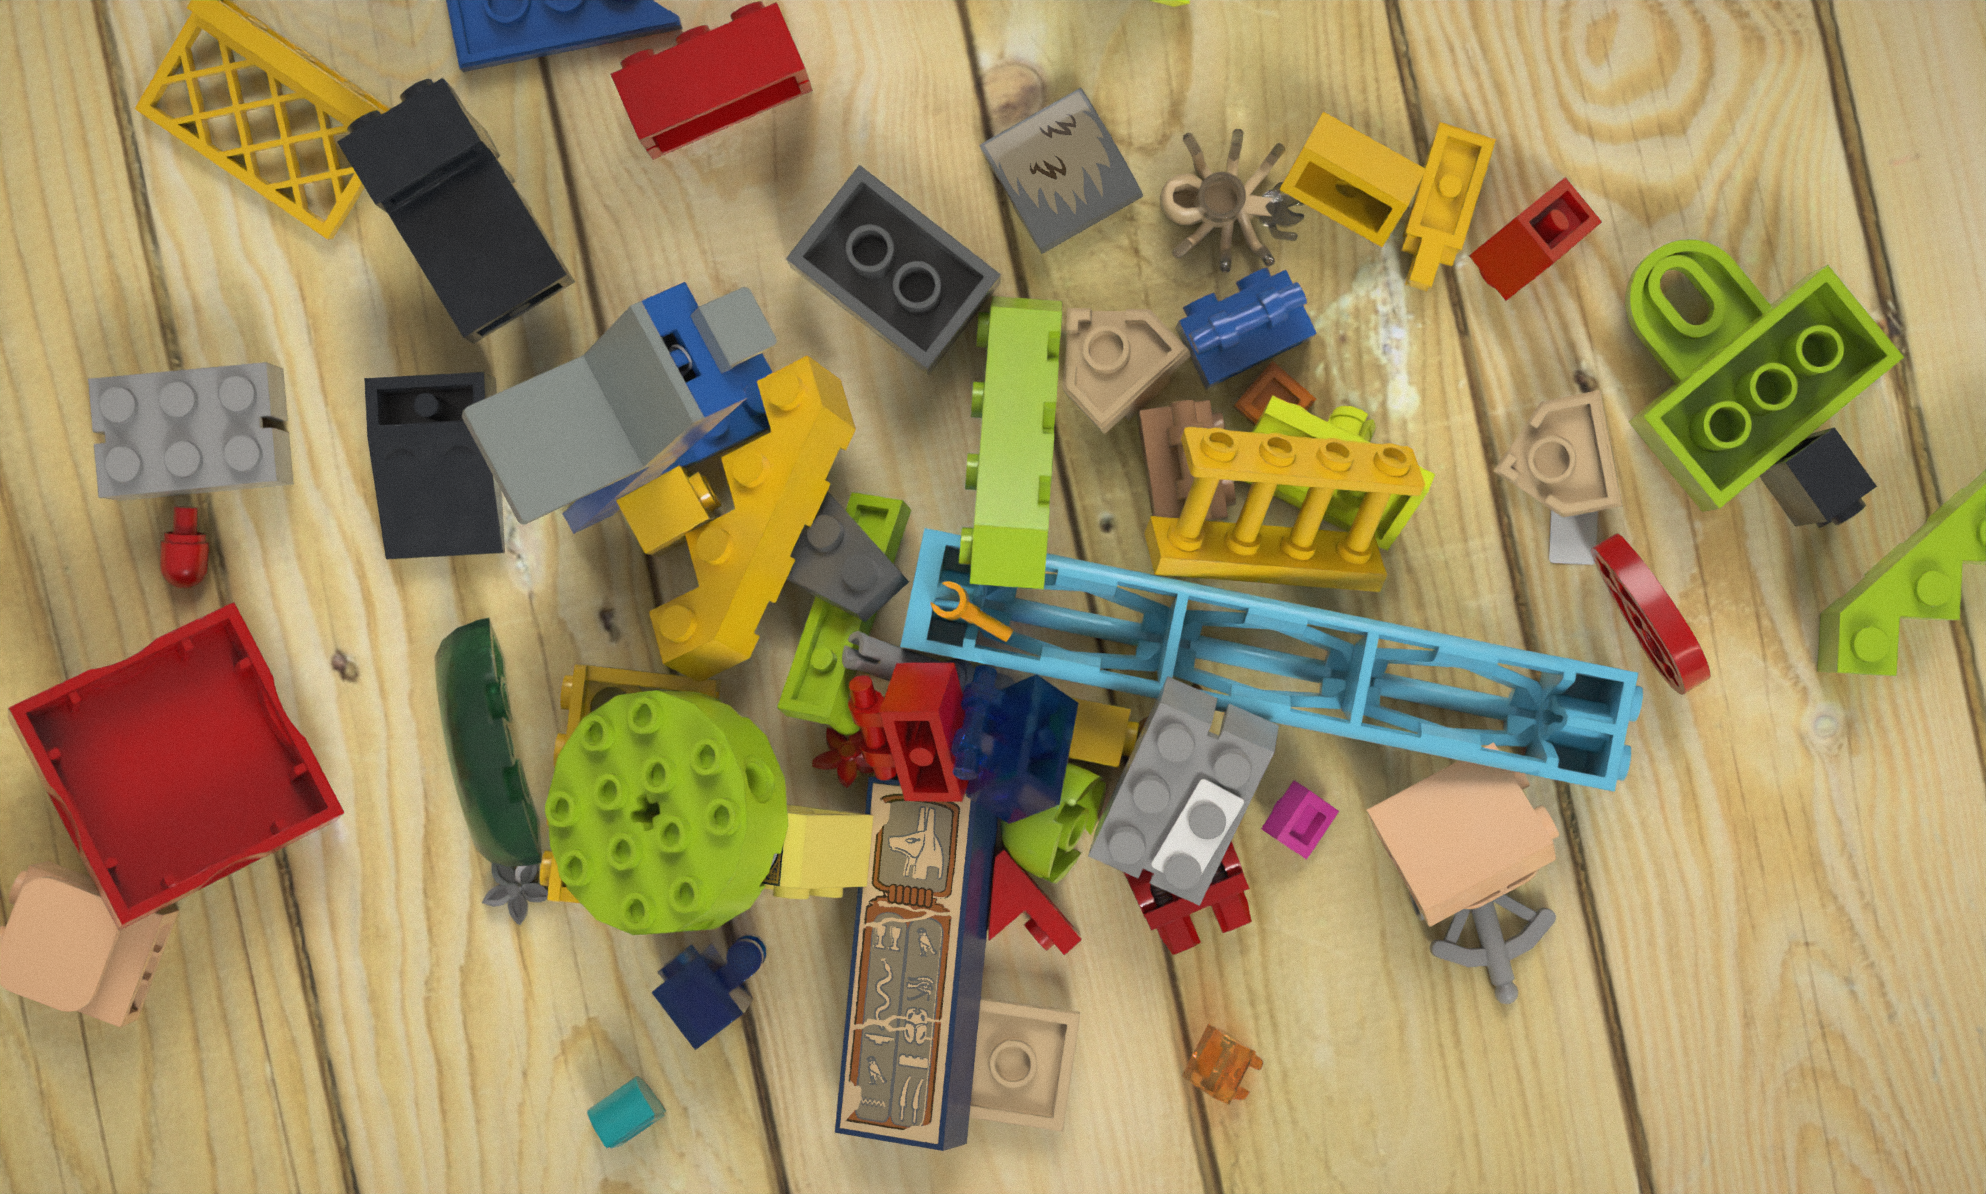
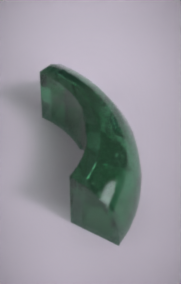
[435,618,542,867]

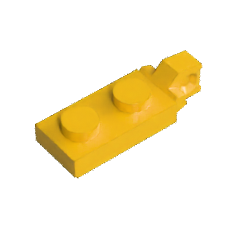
[1401,122,1496,292]

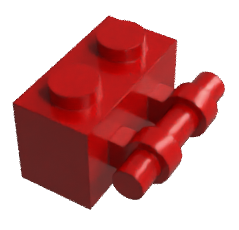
[848,663,978,802]

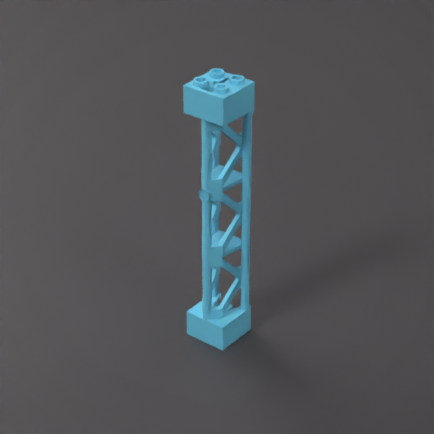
[900,528,1643,792]

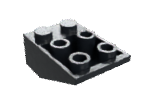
[364,372,505,560]

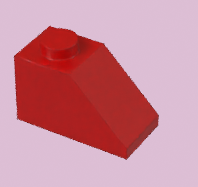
[1469,177,1602,301]

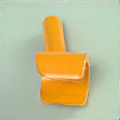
[930,581,1013,642]

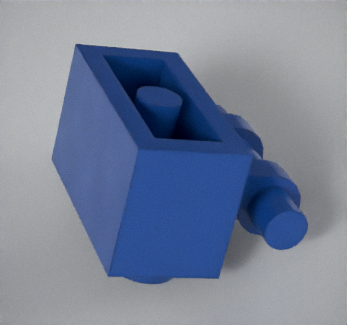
[1176,267,1317,390]

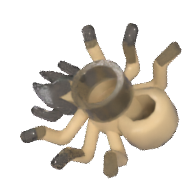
[1160,128,1305,273]

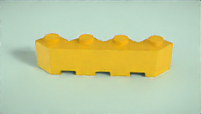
[649,355,856,682]

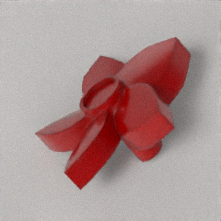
[812,727,874,788]

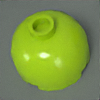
[999,761,1106,884]

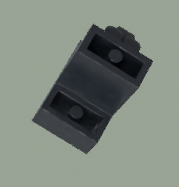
[337,77,575,344]

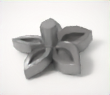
[482,856,548,925]

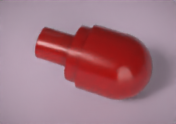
[160,506,209,589]

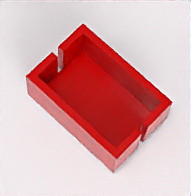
[610,1,813,160]

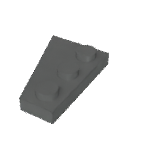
[787,491,909,622]

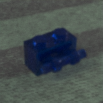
[951,665,1079,824]
[651,934,768,1050]

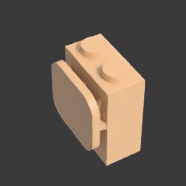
[1367,742,1560,927]
[0,861,179,1027]

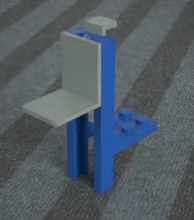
[462,282,777,534]

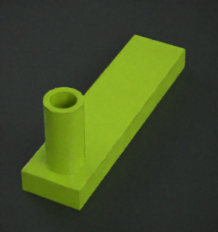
[777,492,912,736]

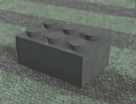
[786,165,1001,375]

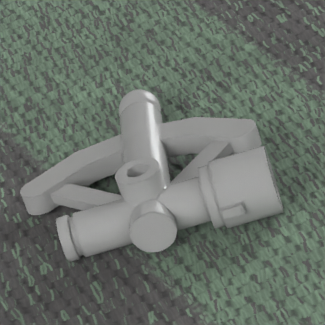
[1409,892,1556,1004]

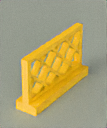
[134,0,391,240]

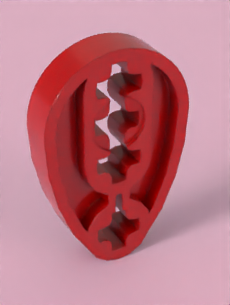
[1591,533,1711,695]

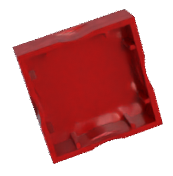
[8,602,345,931]

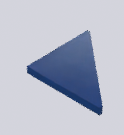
[446,0,683,72]

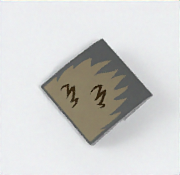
[979,87,1143,254]

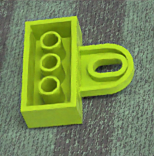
[1625,239,1904,512]

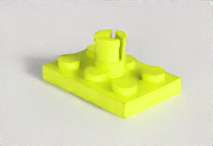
[1244,395,1435,551]

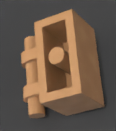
[1137,400,1236,521]

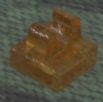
[1182,1024,1263,1105]

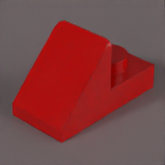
[988,846,1082,955]

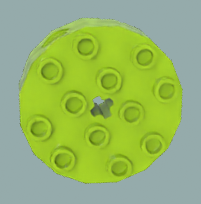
[545,690,788,936]

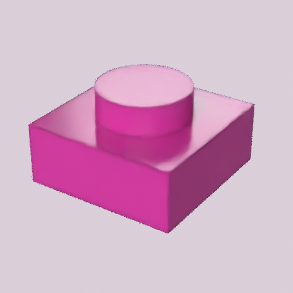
[1261,780,1339,860]

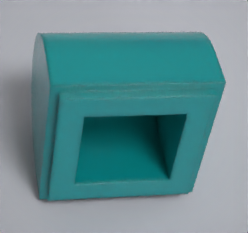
[587,1076,666,1149]

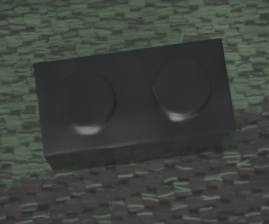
[1759,427,1877,528]

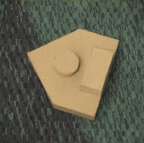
[1062,308,1191,434]
[1494,390,1623,518]

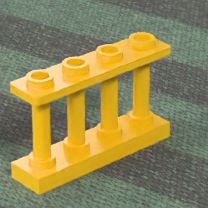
[1144,427,1425,592]

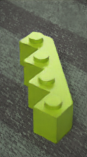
[959,296,1062,589]
[1817,469,1986,676]

